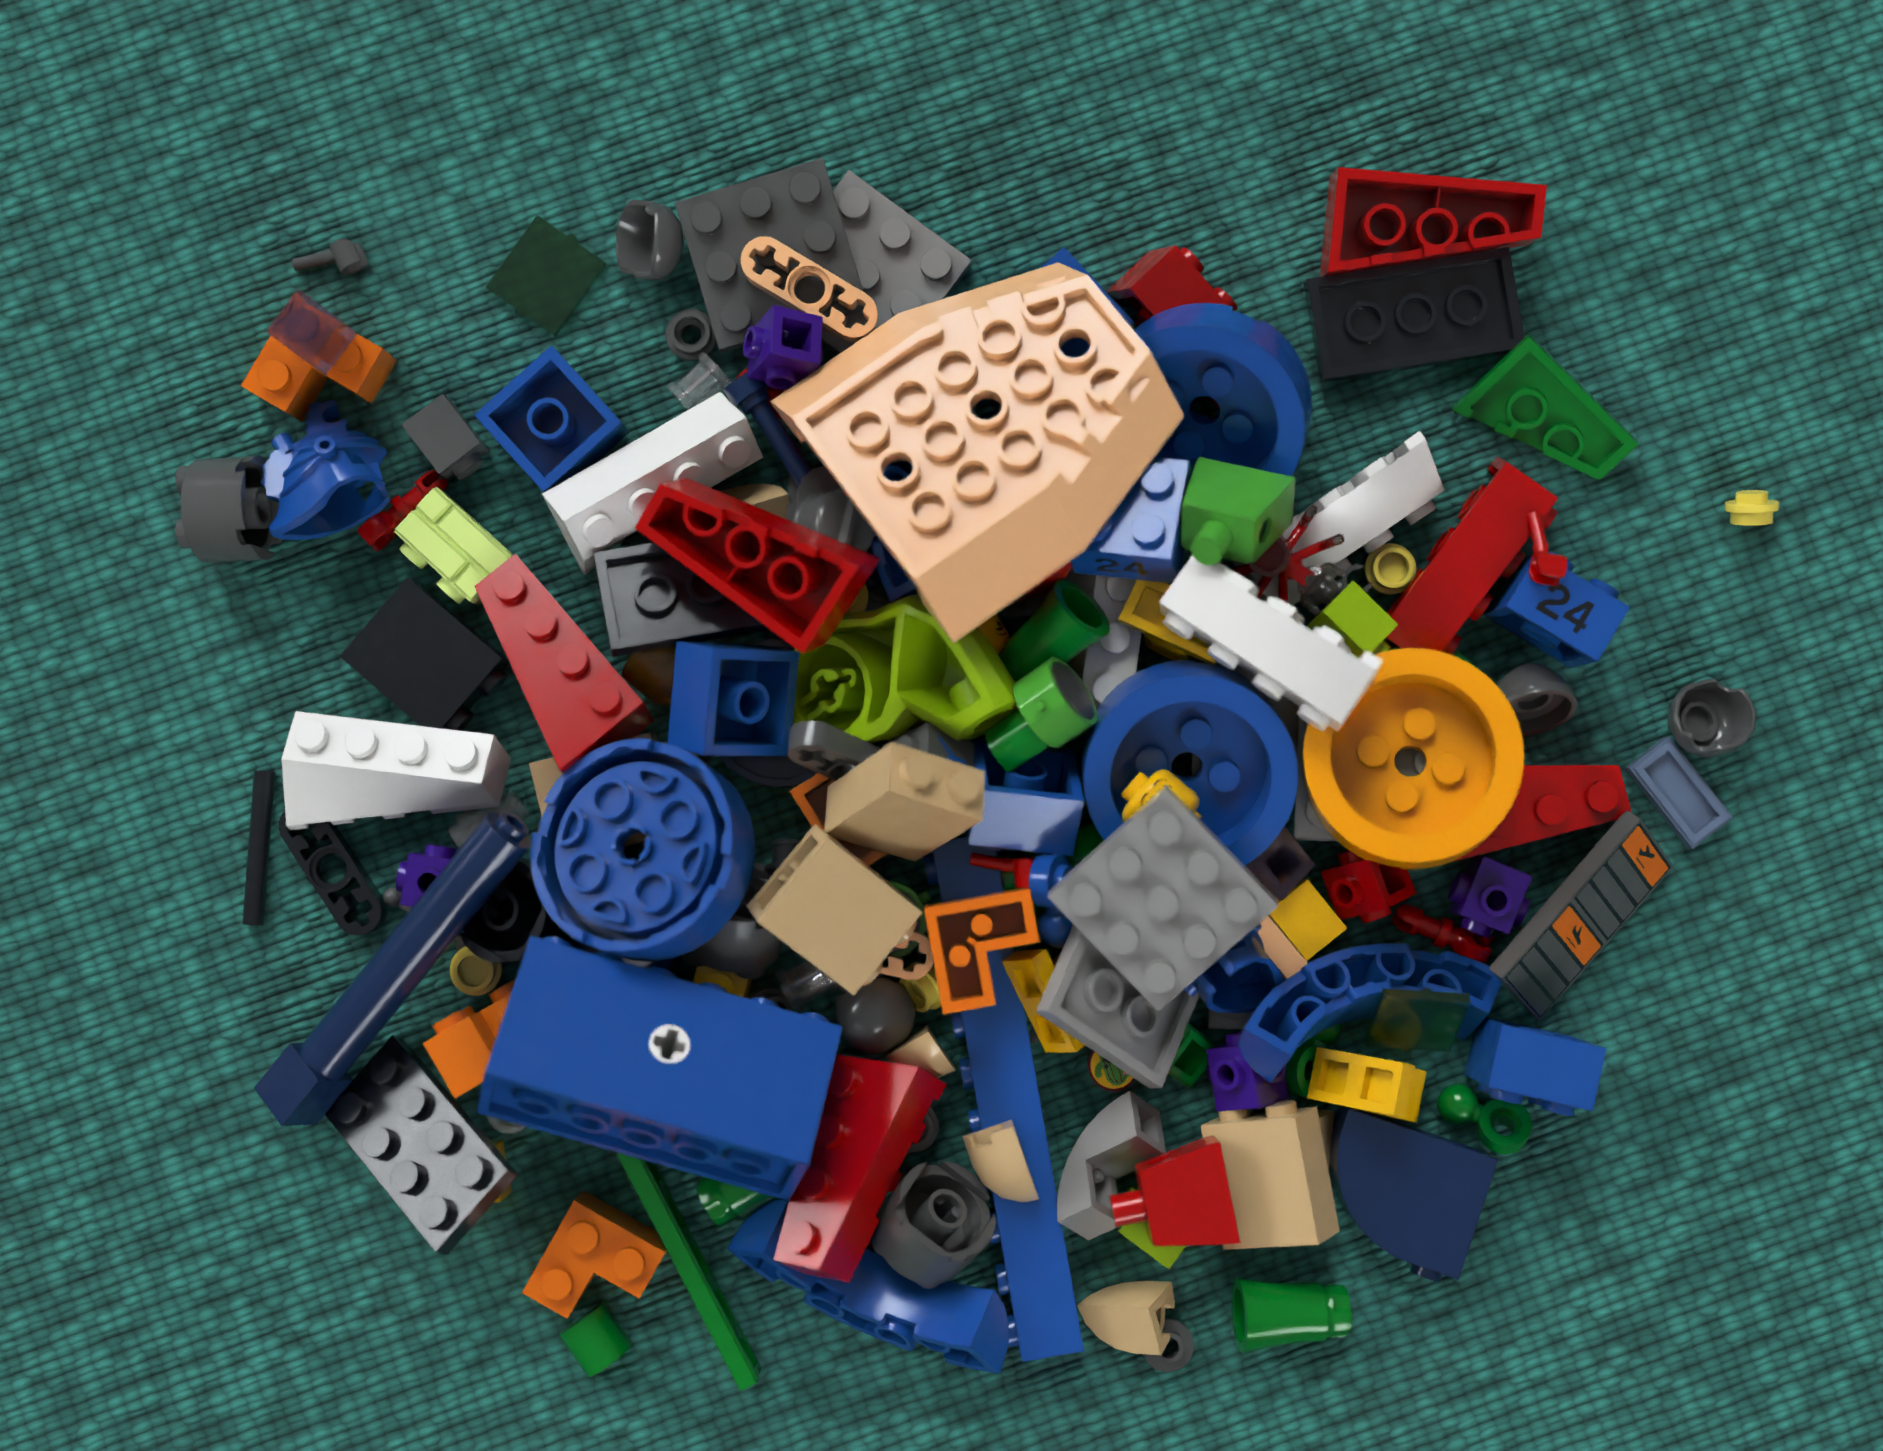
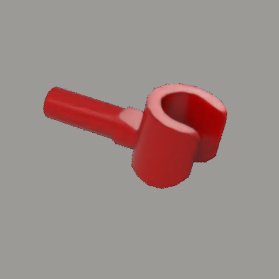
[1527,512,1567,586]
[970,852,1036,888]

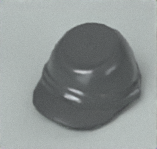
[1497,663,1577,737]

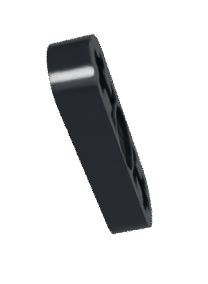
[279,811,387,935]

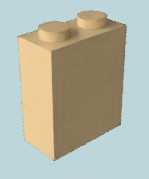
[824,742,985,861]
[747,824,922,995]
[1201,1100,1340,1250]

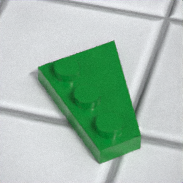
[1452,334,1639,480]

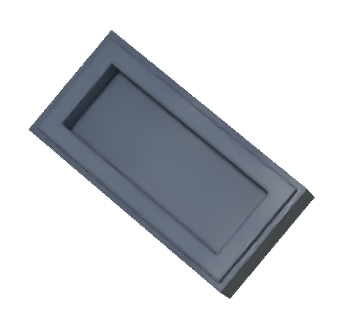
[1624,736,1733,849]

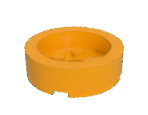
[1302,648,1524,869]

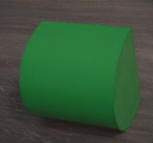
[985,709,1049,772]
[1168,1023,1218,1089]
[559,1301,633,1378]

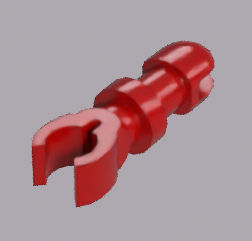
[357,470,448,552]
[1392,904,1494,964]

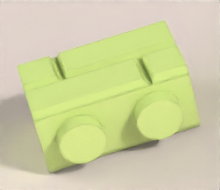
[394,486,513,605]

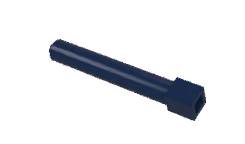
[254,812,531,1126]

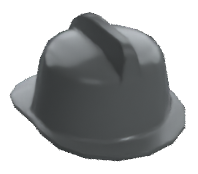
[793,466,875,552]

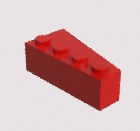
[1319,167,1547,277]
[1106,245,1238,412]
[1386,456,1559,655]
[635,478,881,654]
[474,554,655,774]
[1452,765,1632,862]
[773,1054,947,1283]

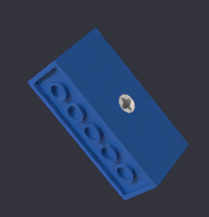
[477,936,843,1201]

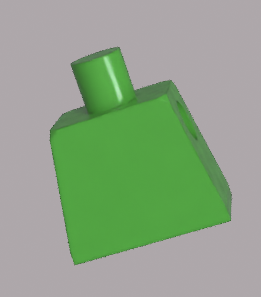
[1181,457,1296,565]

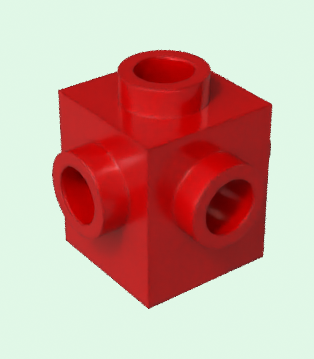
[1321,849,1416,923]

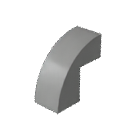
[1057,1091,1166,1240]

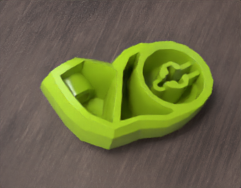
[793,594,1018,744]

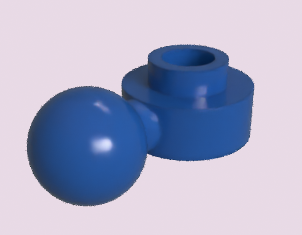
[1029,854,1074,948]

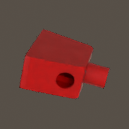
[1109,1135,1240,1246]

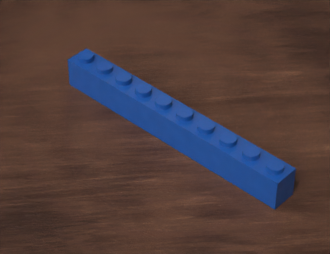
[924,837,1084,1362]

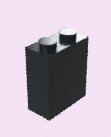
[340,577,510,731]

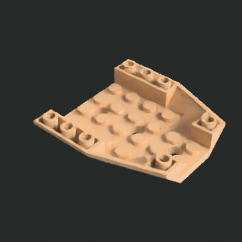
[771,263,1184,643]

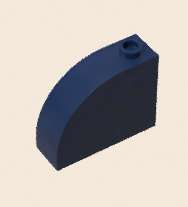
[1329,1106,1498,1282]

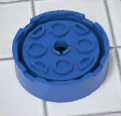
[1133,303,1312,476]
[1081,660,1298,866]
[530,738,755,962]

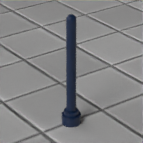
[724,372,881,591]

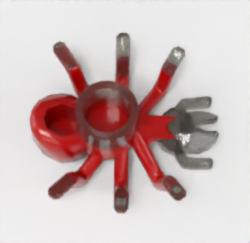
[1231,504,1347,616]

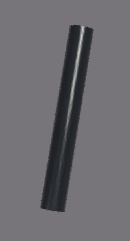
[242,770,275,925]

